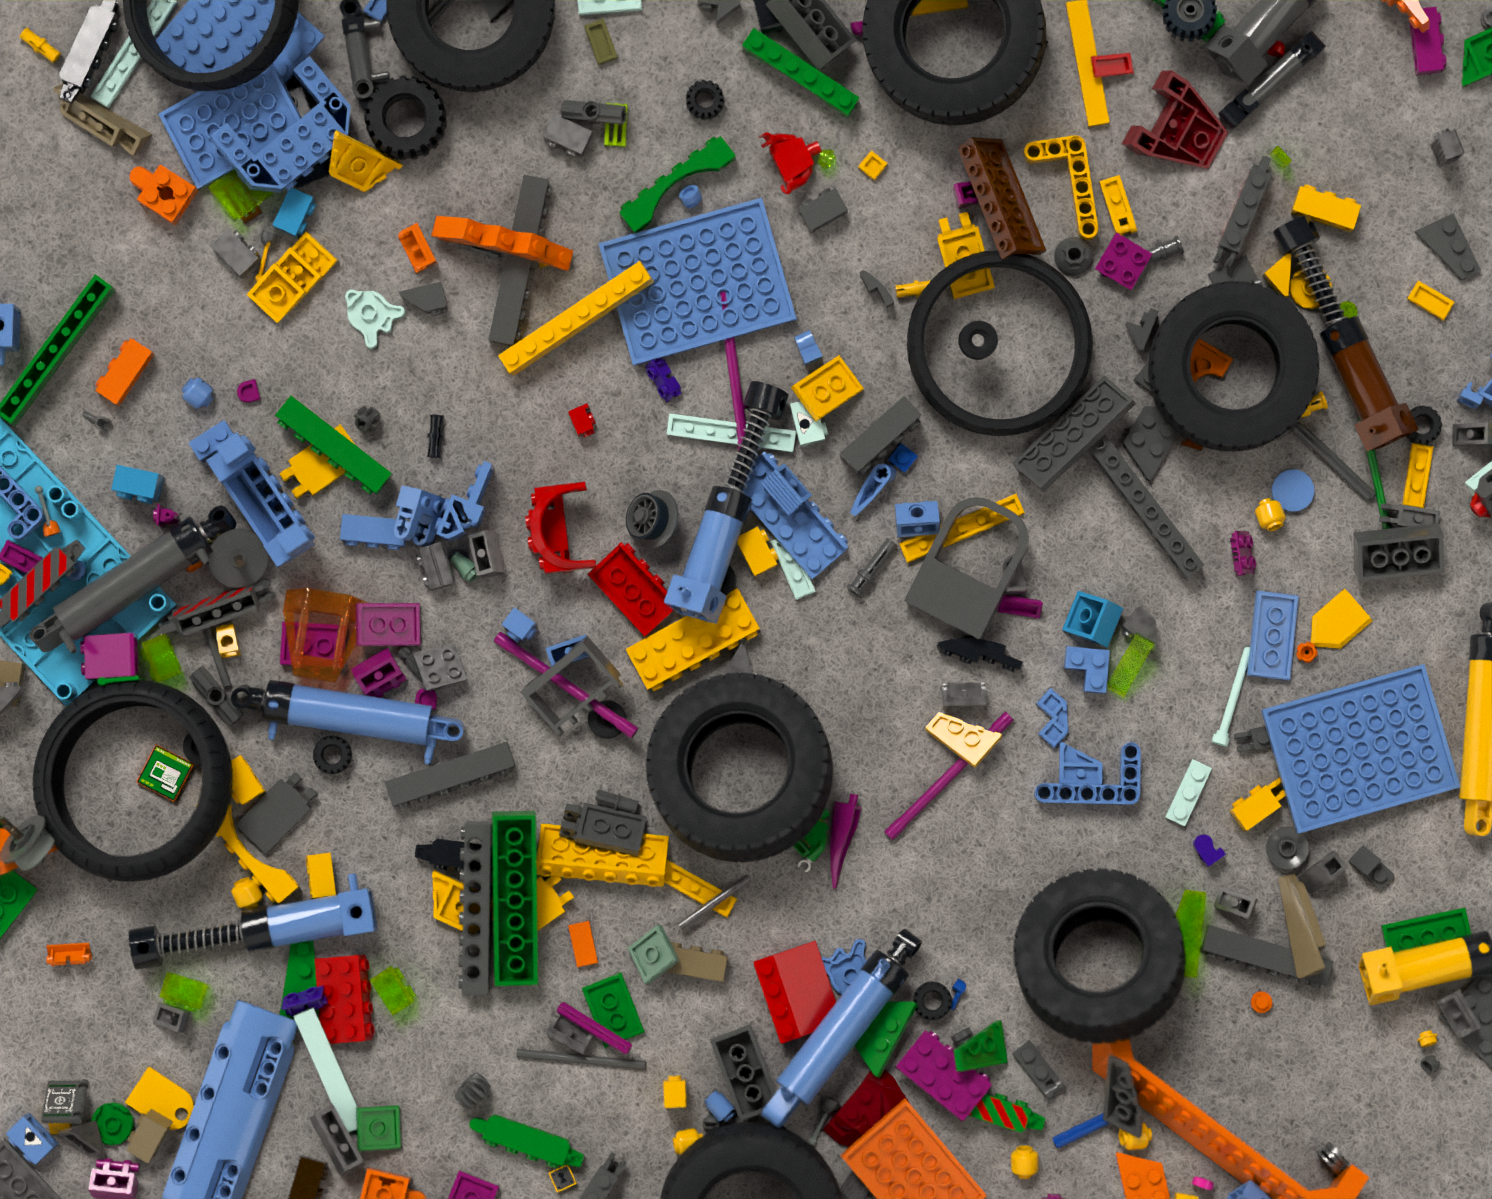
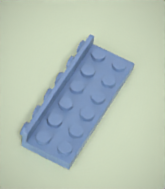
[743,451,848,580]

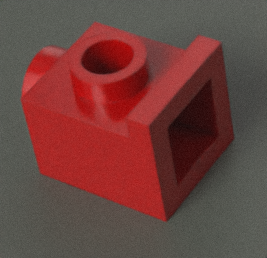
[568,403,596,438]

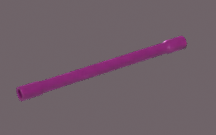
[720,291,747,452]
[494,632,639,739]
[884,712,1014,841]

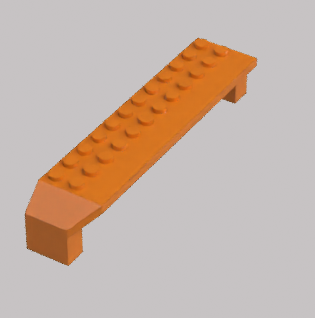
[1092,1039,1369,1199]

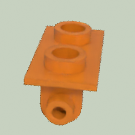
[46,942,92,966]

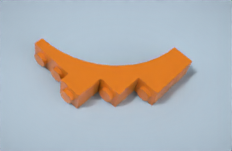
[431,216,574,271]

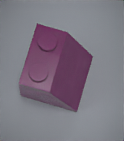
[80,633,139,680]

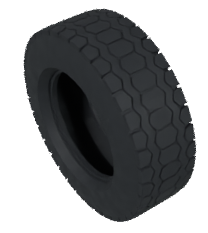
[862,0,1046,126]
[646,673,833,863]
[660,1122,842,1199]

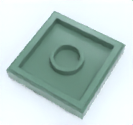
[627,924,680,985]

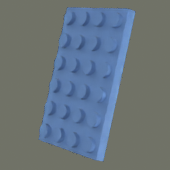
[159,63,302,189]

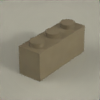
[666,942,728,982]

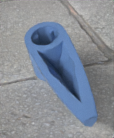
[850,464,896,516]

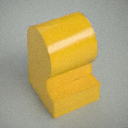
[216,623,241,659]

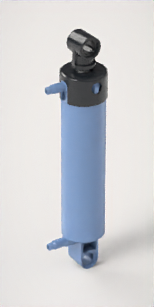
[231,680,465,765]
[761,928,922,1128]

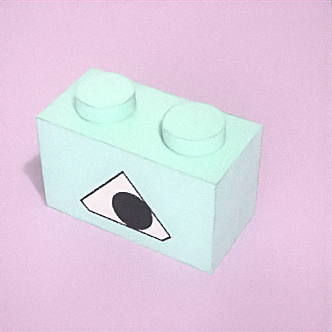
[790,401,828,447]

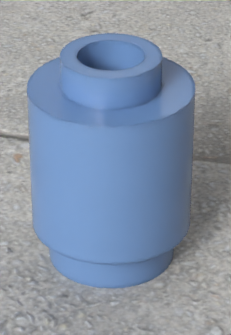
[703,1090,735,1122]

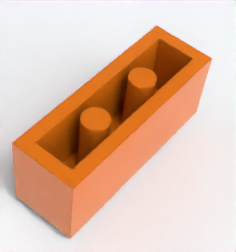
[95,338,155,406]

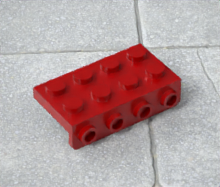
[587,542,674,637]
[314,954,375,1044]

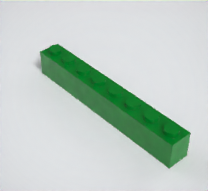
[0,274,116,426]

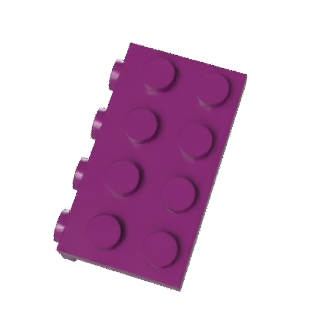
[895,1030,992,1122]

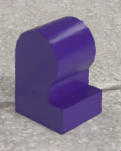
[1193,834,1226,867]

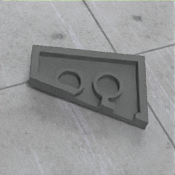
[1415,213,1481,280]

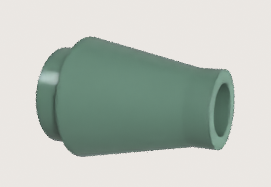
[450,552,478,583]

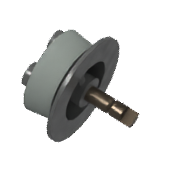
[0,815,55,870]

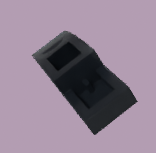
[936,638,1023,672]

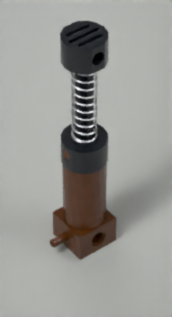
[1273,215,1419,452]

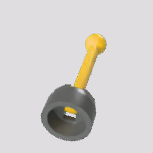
[255,230,279,282]

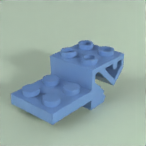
[434,461,494,542]

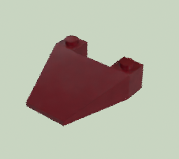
[1121,70,1228,169]

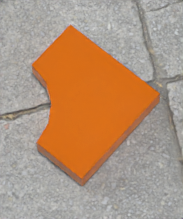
[1190,338,1233,382]

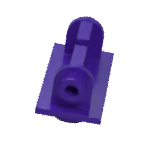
[645,358,682,403]
[281,985,328,1016]

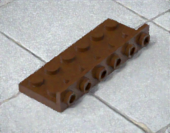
[958,137,1047,259]

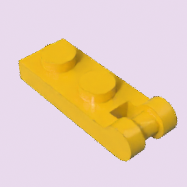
[1099,175,1137,236]

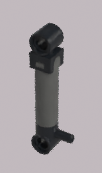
[1218,31,1326,130]

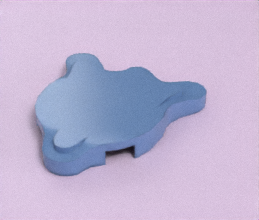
[821,939,867,994]

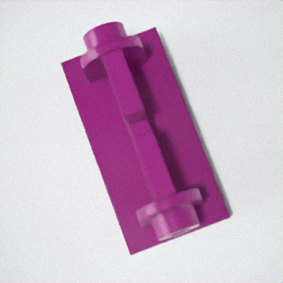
[153,504,179,529]

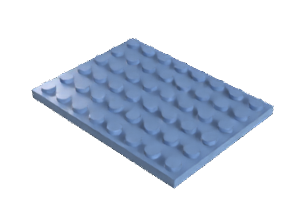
[598,198,797,366]
[1261,664,1460,834]

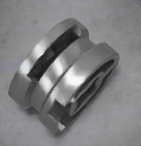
[1317,1141,1350,1175]

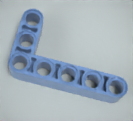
[1034,742,1141,805]

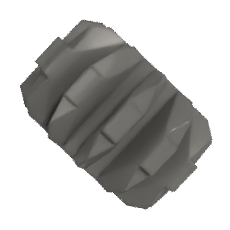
[454,1073,490,1110]

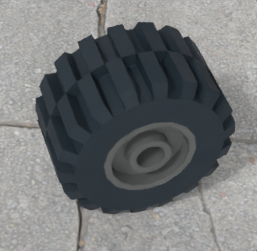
[1162,0,1217,42]

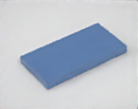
[1247,591,1299,681]

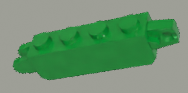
[469,1114,585,1169]

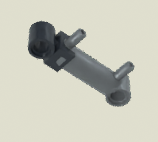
[340,0,390,102]

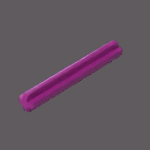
[557,1002,632,1055]

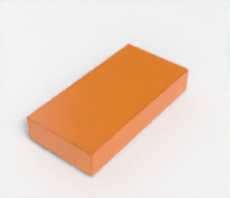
[568,921,598,967]

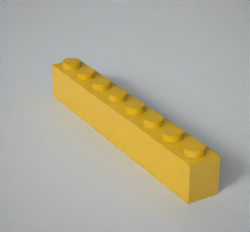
[498,261,655,376]

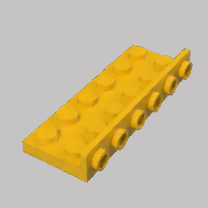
[625,588,760,692]
[536,823,669,887]

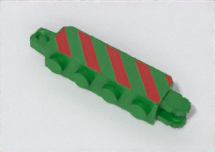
[968,1092,1046,1133]

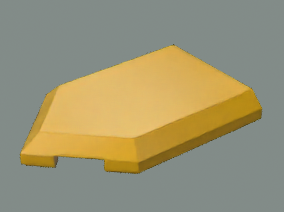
[1310,589,1372,649]

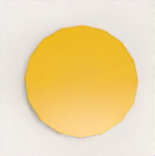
[1289,268,1332,309]

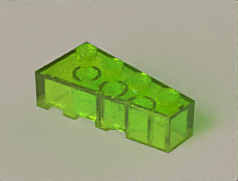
[1176,890,1207,978]

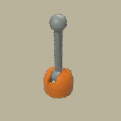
[35,486,61,537]

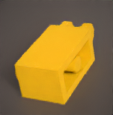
[1229,777,1285,831]

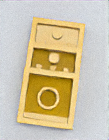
[246,232,338,323]

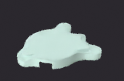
[345,290,405,349]

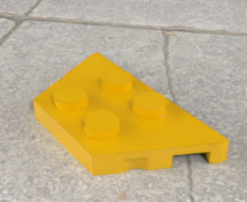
[329,130,403,192]
[432,870,493,934]

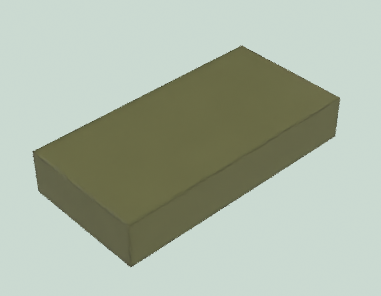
[584,18,618,66]

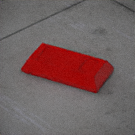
[1091,53,1134,78]

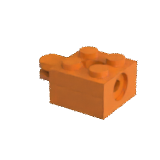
[130,164,198,226]
[360,1167,427,1199]

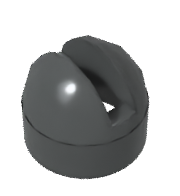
[1421,1055,1440,1074]
[702,1115,719,1132]

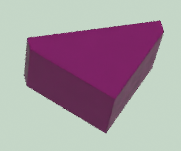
[953,181,979,209]

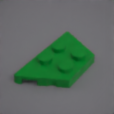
[1462,28,1492,87]
[855,1002,918,1078]

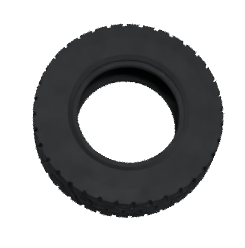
[386,0,555,92]
[1148,281,1320,452]
[1013,868,1186,1044]

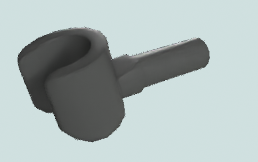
[82,411,112,432]

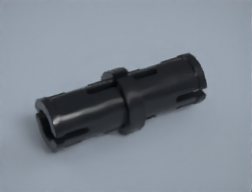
[427,414,444,458]

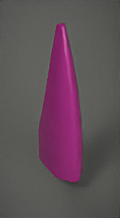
[830,793,862,889]

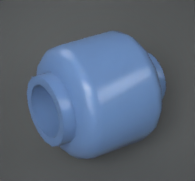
[181,377,214,409]

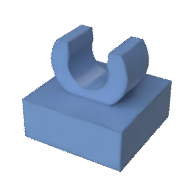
[1456,382,1483,410]

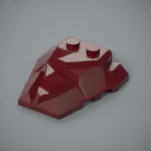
[822,1069,909,1147]

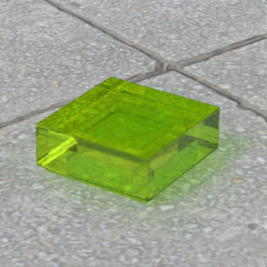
[1270,146,1292,169]

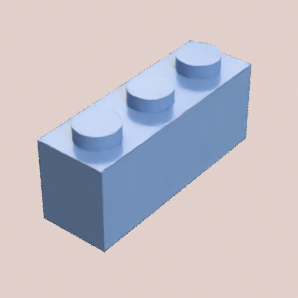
[340,514,407,550]

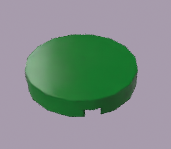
[91,1102,134,1146]

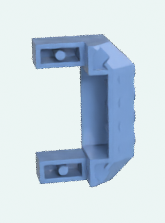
[210,56,351,193]
[206,432,315,567]

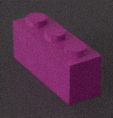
[1409,7,1447,76]

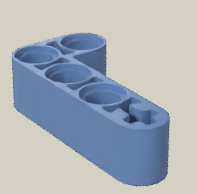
[0,465,45,540]

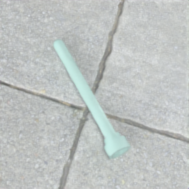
[1211,647,1250,747]

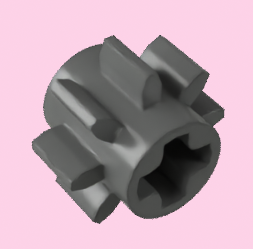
[354,406,381,433]

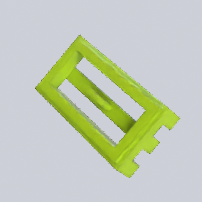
[604,103,628,147]

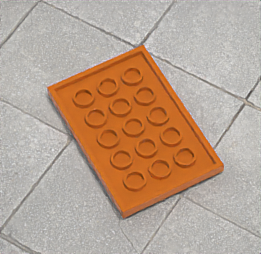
[840,1099,987,1199]

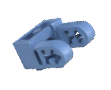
[394,485,446,547]

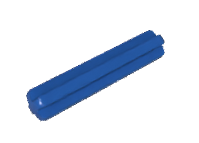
[1052,1113,1111,1148]

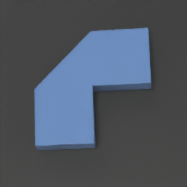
[1036,688,1069,748]

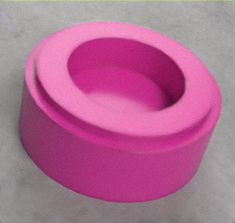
[1192,1176,1214,1191]

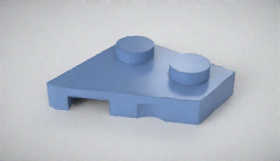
[1059,742,1102,784]

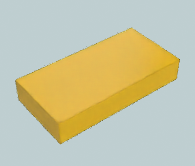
[1407,280,1455,321]

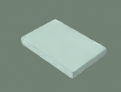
[578,0,642,16]

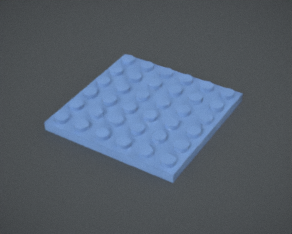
[156,0,326,84]

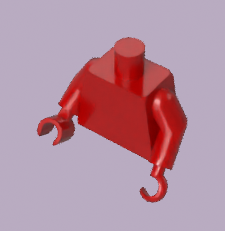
[759,132,822,195]

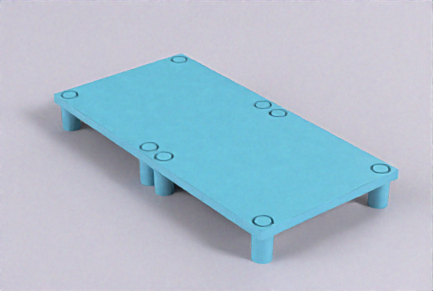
[0,417,177,707]

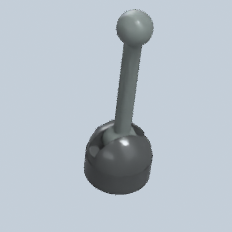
[808,1096,841,1146]

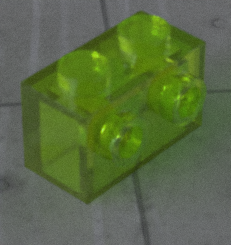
[370,965,416,1016]

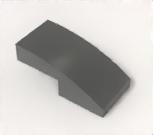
[859,270,894,308]

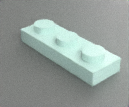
[1165,759,1212,826]

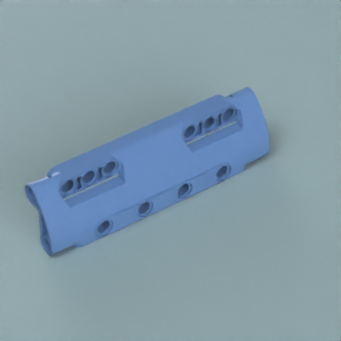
[163,1000,298,1199]

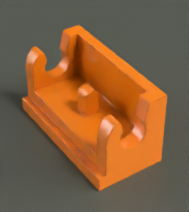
[398,223,437,274]

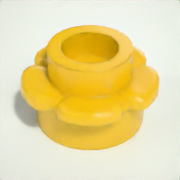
[1417,1030,1438,1048]

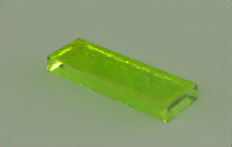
[1107,633,1155,698]

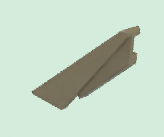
[53,84,152,156]
[1278,873,1326,979]

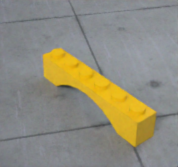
[196,803,300,904]

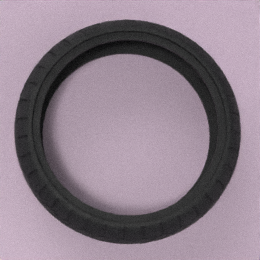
[33,680,233,882]

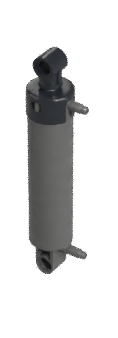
[29,505,237,653]

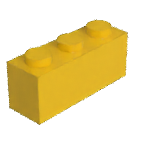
[1291,185,1361,232]

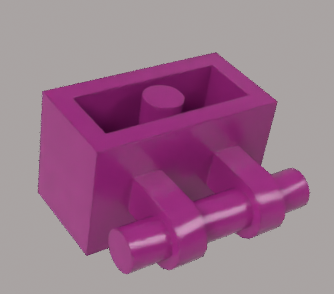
[351,647,407,698]
[88,1158,140,1199]

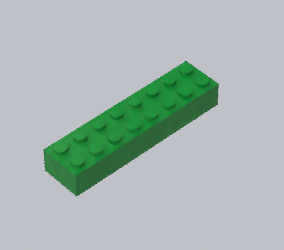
[492,811,538,986]

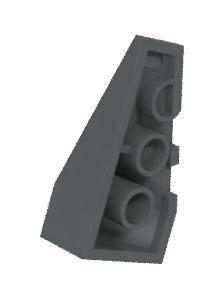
[1103,1054,1143,1138]

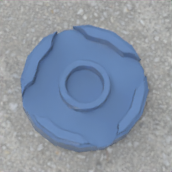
[1271,469,1314,512]

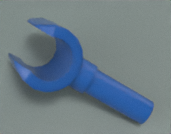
[950,979,966,1010]

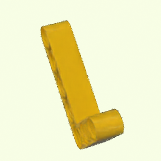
[1023,135,1098,241]

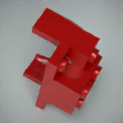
[525,481,596,574]

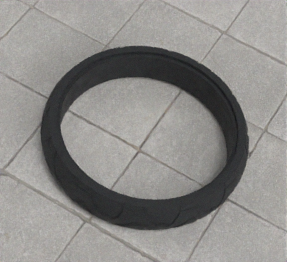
[123,0,299,91]
[907,250,1093,436]

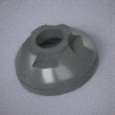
[1054,237,1093,275]

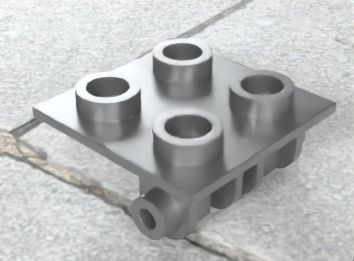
[414,644,467,691]

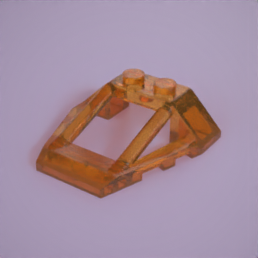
[283,588,368,683]

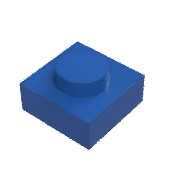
[888,443,918,473]

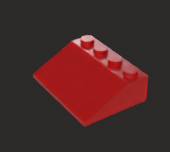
[753,940,836,1044]

